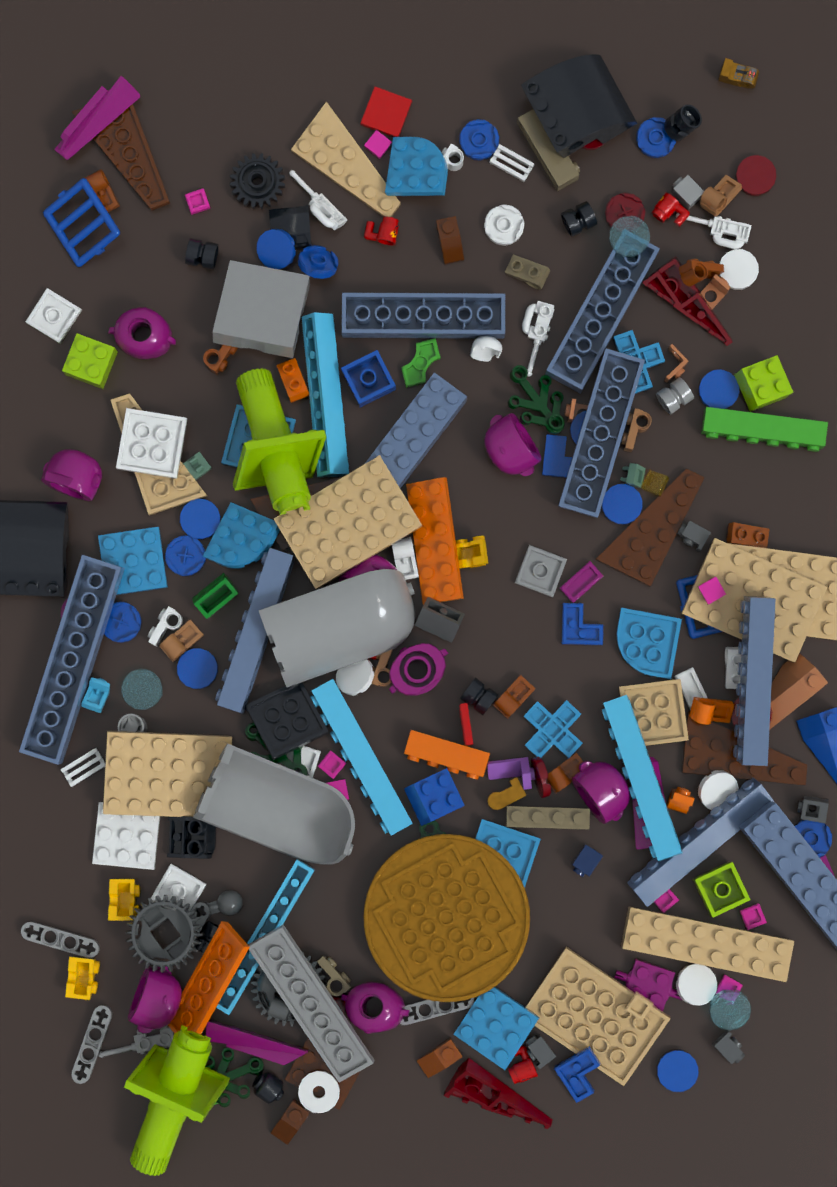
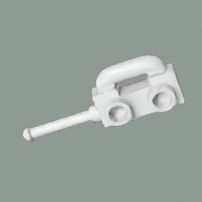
[289,170,347,231]
[676,213,752,249]
[522,301,554,377]

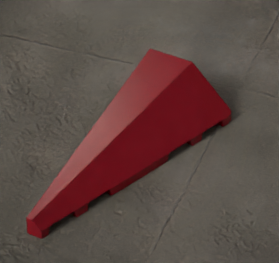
[642,256,733,346]
[443,1058,553,1129]

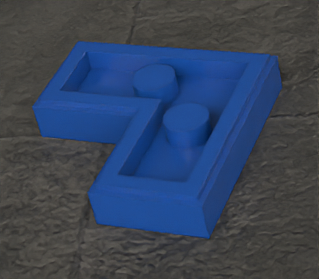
[542,434,572,478]
[562,603,603,645]
[554,1046,601,1103]

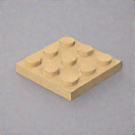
[619,679,689,746]

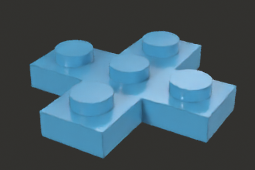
[613,330,665,394]
[523,700,583,758]

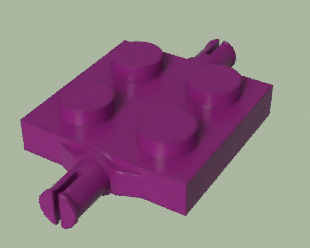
[614,959,682,1011]

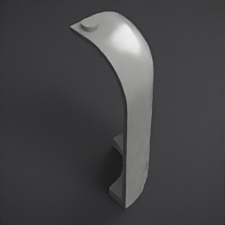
[259,569,415,687]
[193,744,355,865]

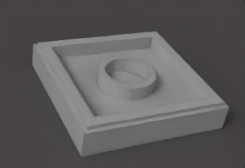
[515,545,567,598]

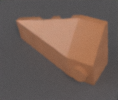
[769,653,828,730]

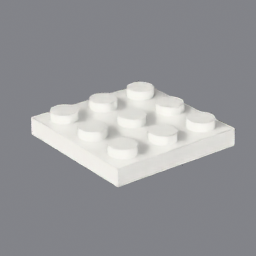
[116,408,187,479]
[92,802,160,870]

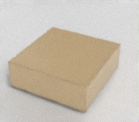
[625,991,654,1021]

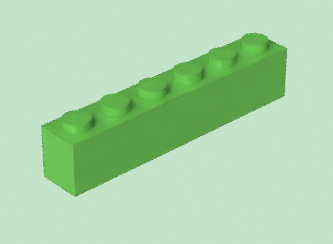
[701,407,828,452]

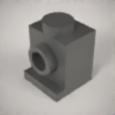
[677,521,711,552]
[797,796,829,823]
[712,1030,745,1064]
[525,1035,556,1069]

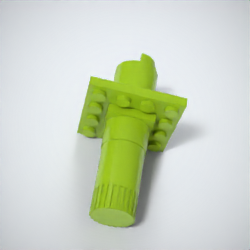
[233,368,326,515]
[124,1025,230,1176]

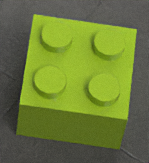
[62,333,118,389]
[734,355,794,412]
[693,861,750,918]

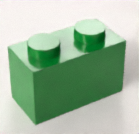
[192,573,238,619]

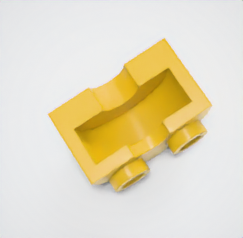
[456,536,488,569]
[108,879,140,921]
[65,956,100,1000]

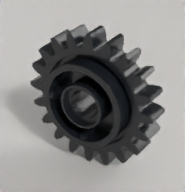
[230,153,285,210]

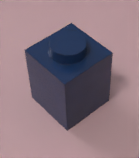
[571,844,603,877]

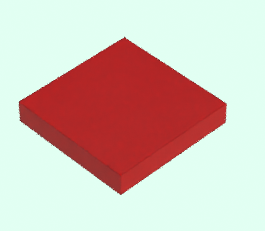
[361,87,412,137]
[459,703,473,746]

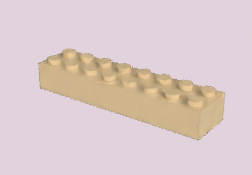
[621,907,794,982]

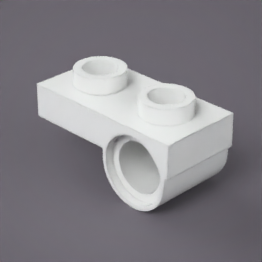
[441,144,464,171]
[392,537,419,580]
[147,606,183,647]
[725,647,741,689]

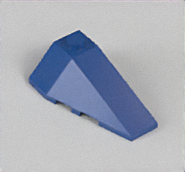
[796,707,837,784]

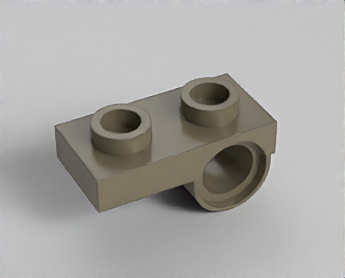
[505,254,550,290]
[317,955,351,996]

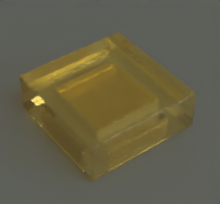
[641,470,669,496]

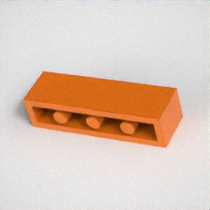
[404,730,490,780]

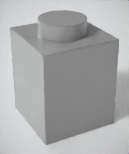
[671,175,704,210]

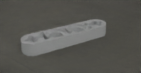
[21,921,100,958]
[400,998,474,1025]
[71,1005,113,1084]

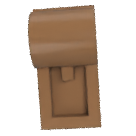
[700,175,742,217]
[621,408,652,452]
[159,620,204,662]
[372,649,393,687]

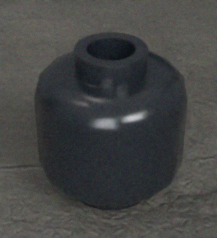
[252,1072,284,1104]

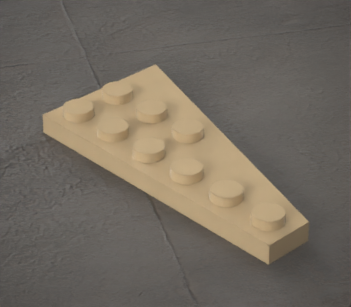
[291,102,401,217]
[111,393,207,516]

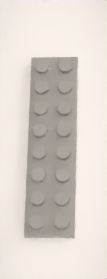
[248,924,374,1082]

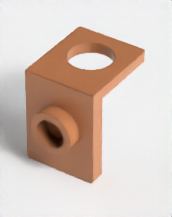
[701,274,731,310]
[664,344,689,383]
[565,399,588,423]

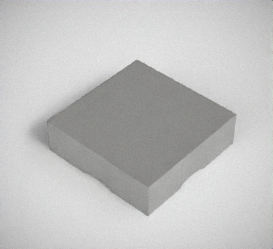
[212,260,310,358]

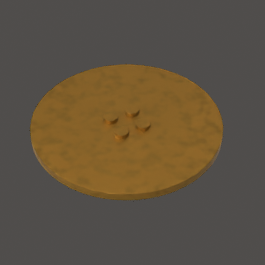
[364,834,530,1002]

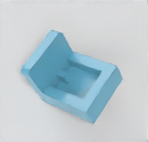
[81,677,110,713]

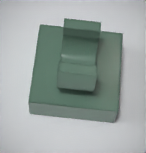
[183,452,212,480]
[620,463,646,488]

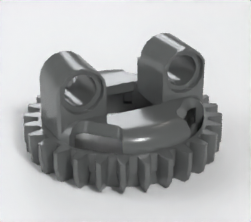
[125,895,203,972]
[251,951,327,1027]

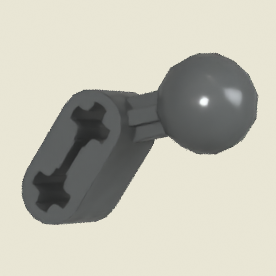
[190,890,243,936]

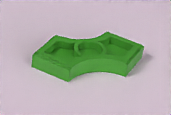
[401,338,441,388]

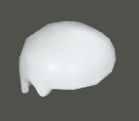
[470,336,502,362]

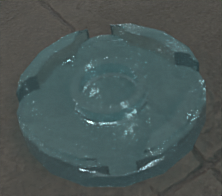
[609,216,650,257]
[121,669,163,710]
[709,989,751,1030]

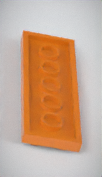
[406,477,464,605]
[168,921,250,1034]

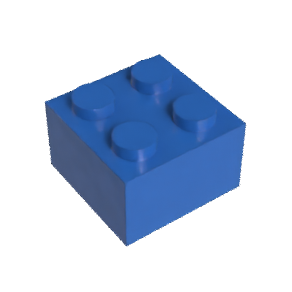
[341,350,396,408]
[404,768,465,826]

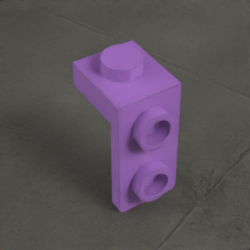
[487,757,535,790]

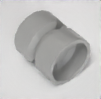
[656,377,694,415]
[117,714,148,732]

